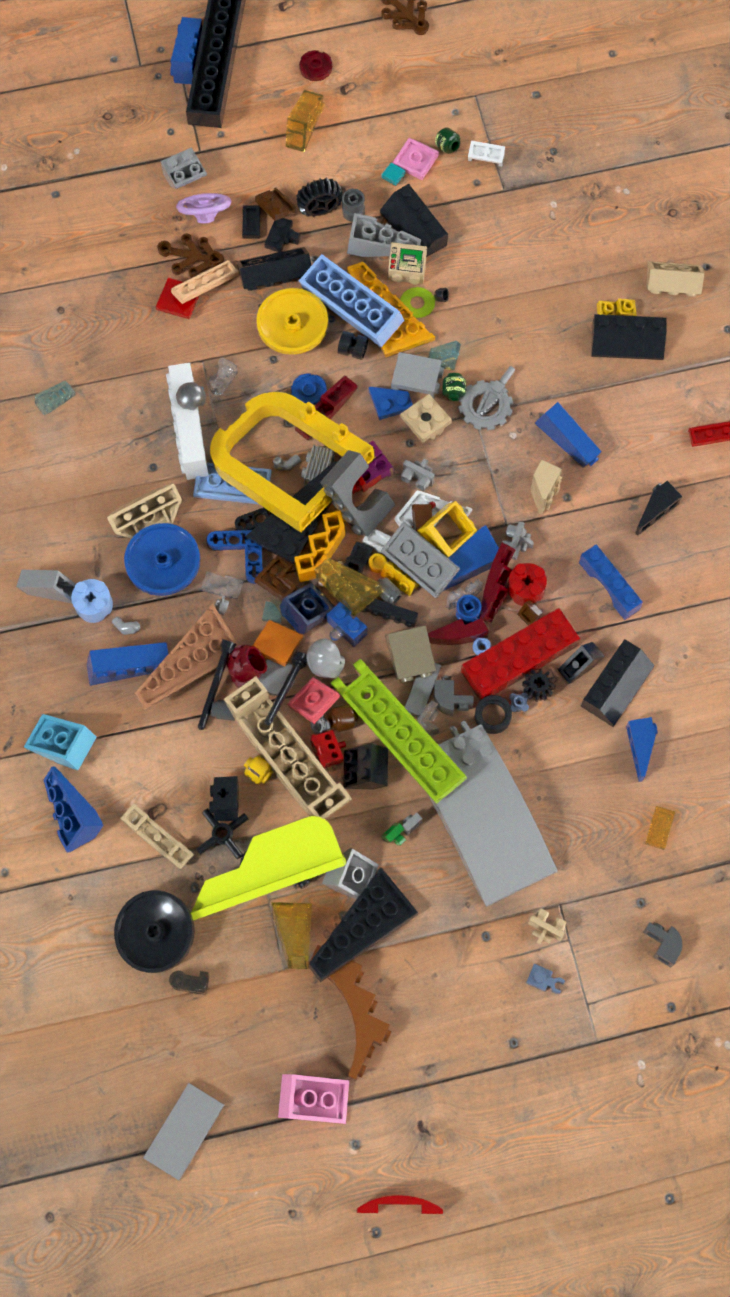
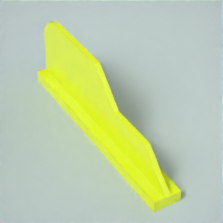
[191,816,346,920]

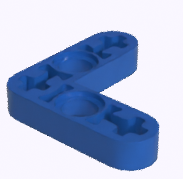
[207,530,263,584]

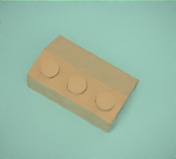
[646,261,704,297]

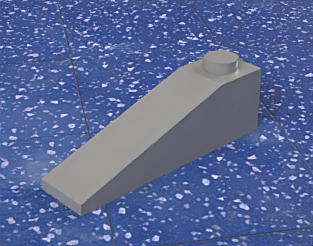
[347,213,421,257]

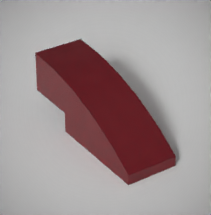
[428,618,489,645]

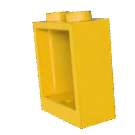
[417,501,477,558]

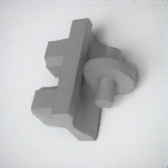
[401,459,435,491]
[502,521,534,560]

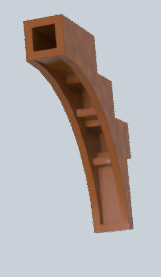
[310,945,392,1081]

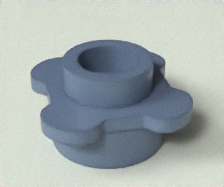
[509,693,529,712]

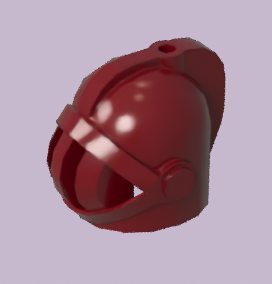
[227,644,267,688]

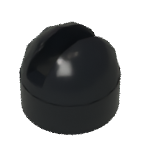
[434,288,449,302]

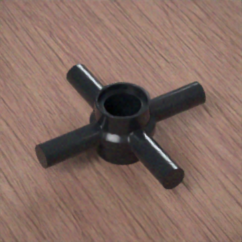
[196,808,249,860]

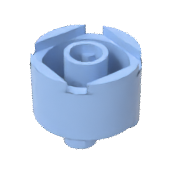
[71,579,113,623]

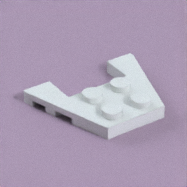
[395,490,472,527]

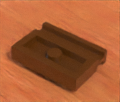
[255,187,296,221]

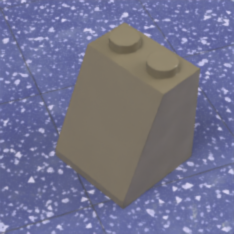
[385,625,436,682]

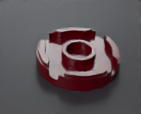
[299,50,333,81]

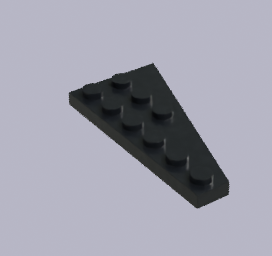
[246,461,337,564]
[308,867,418,983]

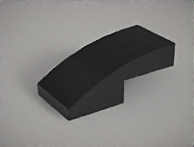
[340,541,374,581]

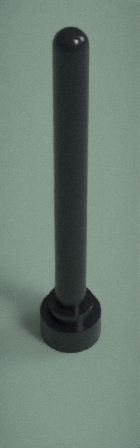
[198,639,237,730]
[264,652,307,726]

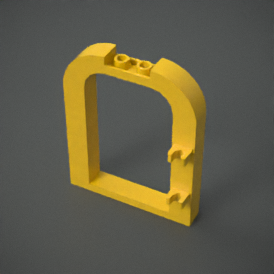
[210,392,375,532]

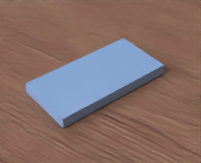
[193,462,272,504]

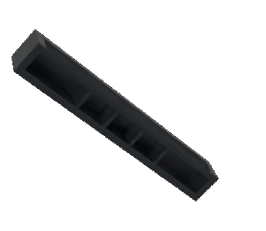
[336,587,418,627]

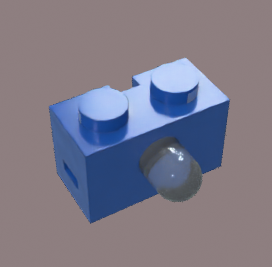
[327,602,368,647]

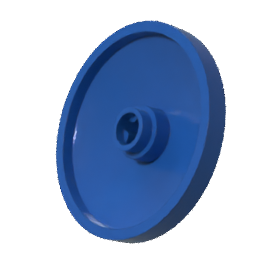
[124,523,200,596]

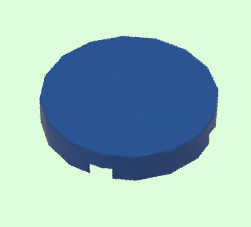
[291,373,327,406]

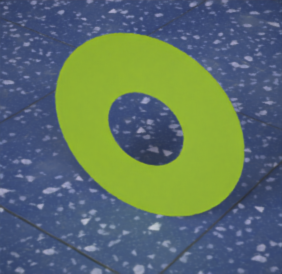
[400,287,435,318]

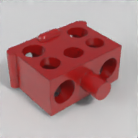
[310,730,346,769]

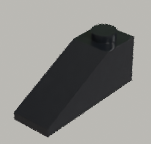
[635,480,682,536]

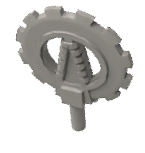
[459,366,515,431]

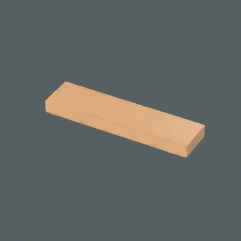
[171,260,239,304]

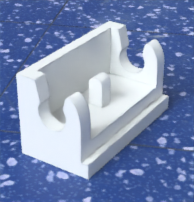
[468,141,505,167]

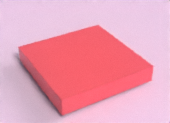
[287,677,340,724]

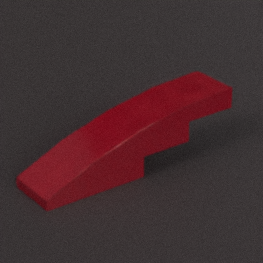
[295,376,358,441]
[480,542,516,623]

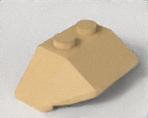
[107,483,182,539]

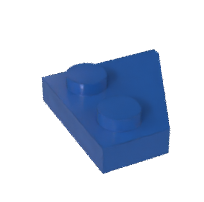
[368,387,413,420]

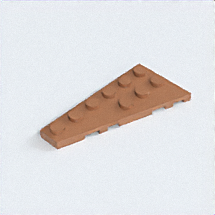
[134,603,238,710]

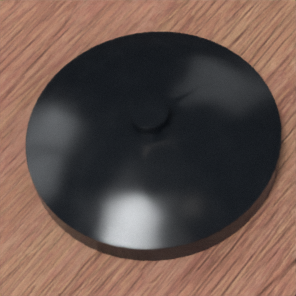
[114,890,195,973]

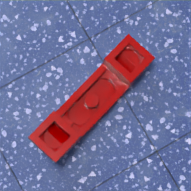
[357,1195,443,1214]

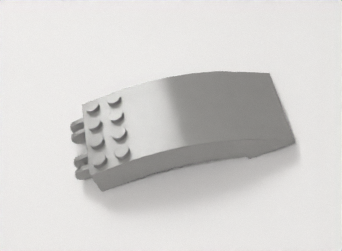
[427,720,558,907]

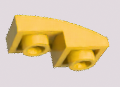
[597,298,637,316]

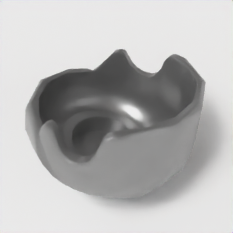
[176,382,206,410]

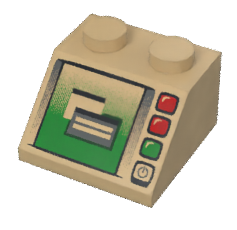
[388,242,427,284]

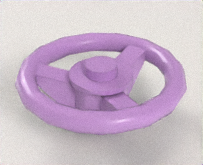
[176,193,232,223]

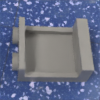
[391,352,444,399]

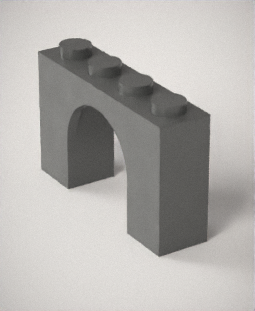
[320,450,395,537]

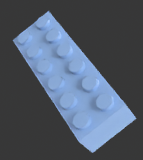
[299,254,404,347]

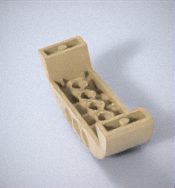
[224,676,352,819]

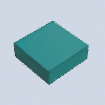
[381,162,405,186]

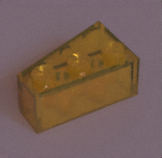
[286,90,325,152]
[314,558,382,616]
[271,902,312,969]

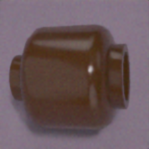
[328,705,358,732]

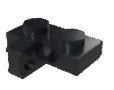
[264,218,301,252]

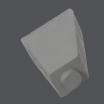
[16,570,76,604]

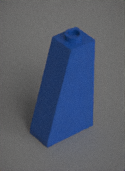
[535,402,602,467]
[442,525,499,592]

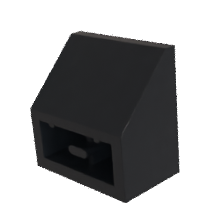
[343,743,388,790]

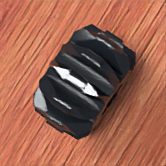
[522,669,555,702]

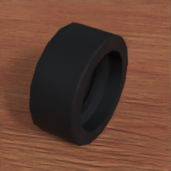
[475,695,512,734]

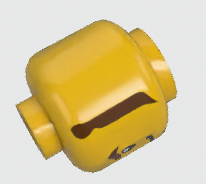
[244,755,273,784]

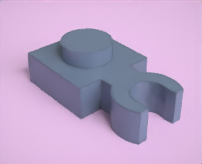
[526,964,565,994]

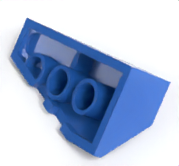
[43,766,104,853]

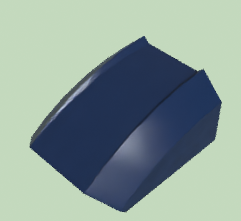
[280,583,335,634]

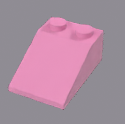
[278,1074,349,1124]

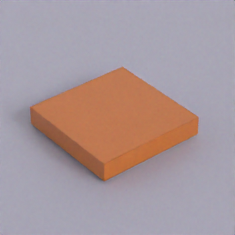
[253,620,303,667]

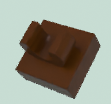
[517,600,543,626]

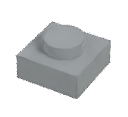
[402,813,422,836]

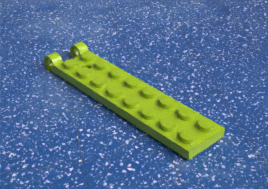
[331,659,467,804]

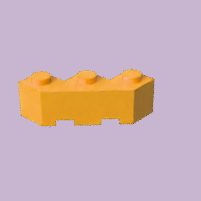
[294,510,345,582]

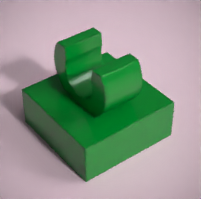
[381,823,406,846]

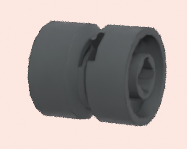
[342,188,365,222]

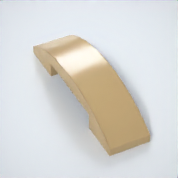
[120,803,194,870]

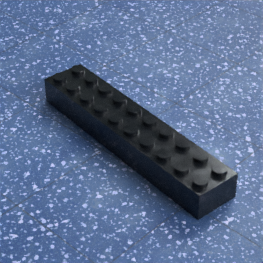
[186,0,246,128]

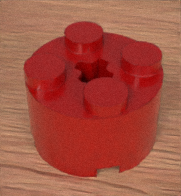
[507,563,547,606]

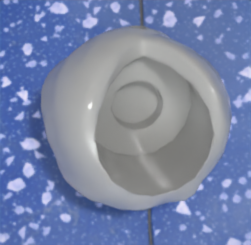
[307,638,345,678]

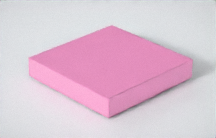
[392,138,439,180]

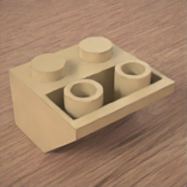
[530,460,563,515]

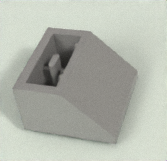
[161,147,207,189]

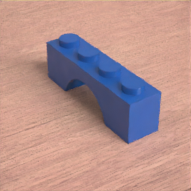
[579,544,643,620]

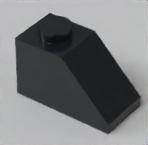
[558,642,605,684]

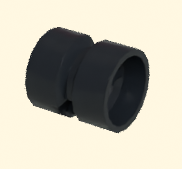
[338,331,369,360]

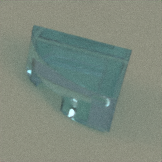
[262,601,281,624]

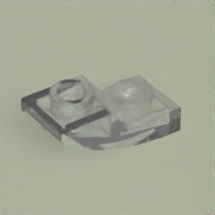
[200,571,244,599]
[446,579,483,610]

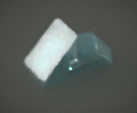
[428,341,461,370]

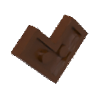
[254,555,297,601]

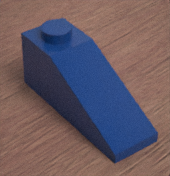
[626,717,658,782]

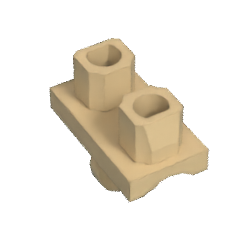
[528,908,566,945]

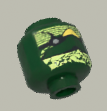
[435,127,460,154]
[442,373,466,401]

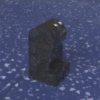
[169,971,210,995]

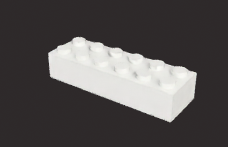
[166,363,209,480]

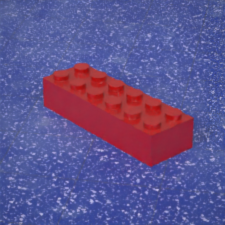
[461,608,580,700]

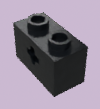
[209,776,239,821]

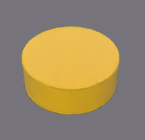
[368,553,387,573]

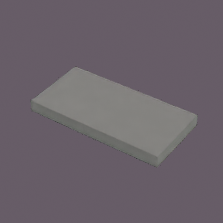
[381,522,460,598]
[143,1083,225,1181]

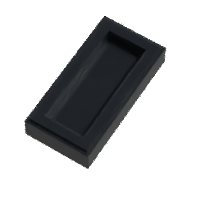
[242,205,261,239]

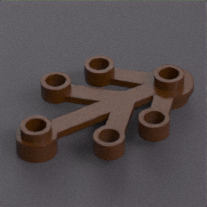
[381,0,429,35]
[157,233,224,278]

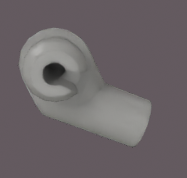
[273,454,301,471]
[112,616,141,635]

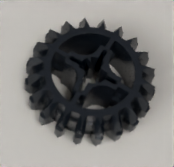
[296,178,343,217]

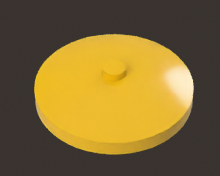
[256,288,328,355]

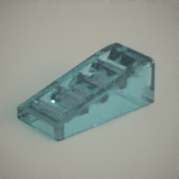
[35,380,76,415]

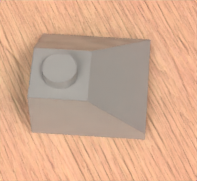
[322,848,379,899]

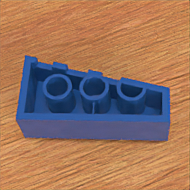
[170,17,203,84]
[86,642,168,686]

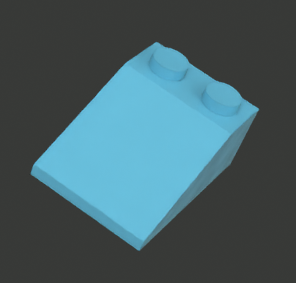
[24,714,97,770]

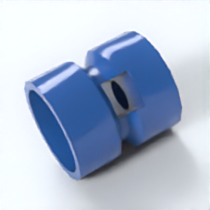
[455,595,481,625]

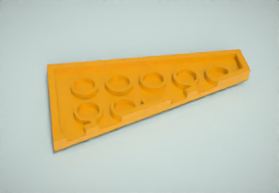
[347,262,435,358]

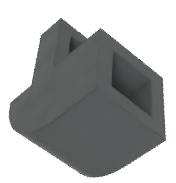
[434,680,473,716]
[643,922,682,968]

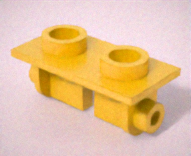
[381,561,419,596]

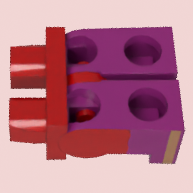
[352,440,395,494]

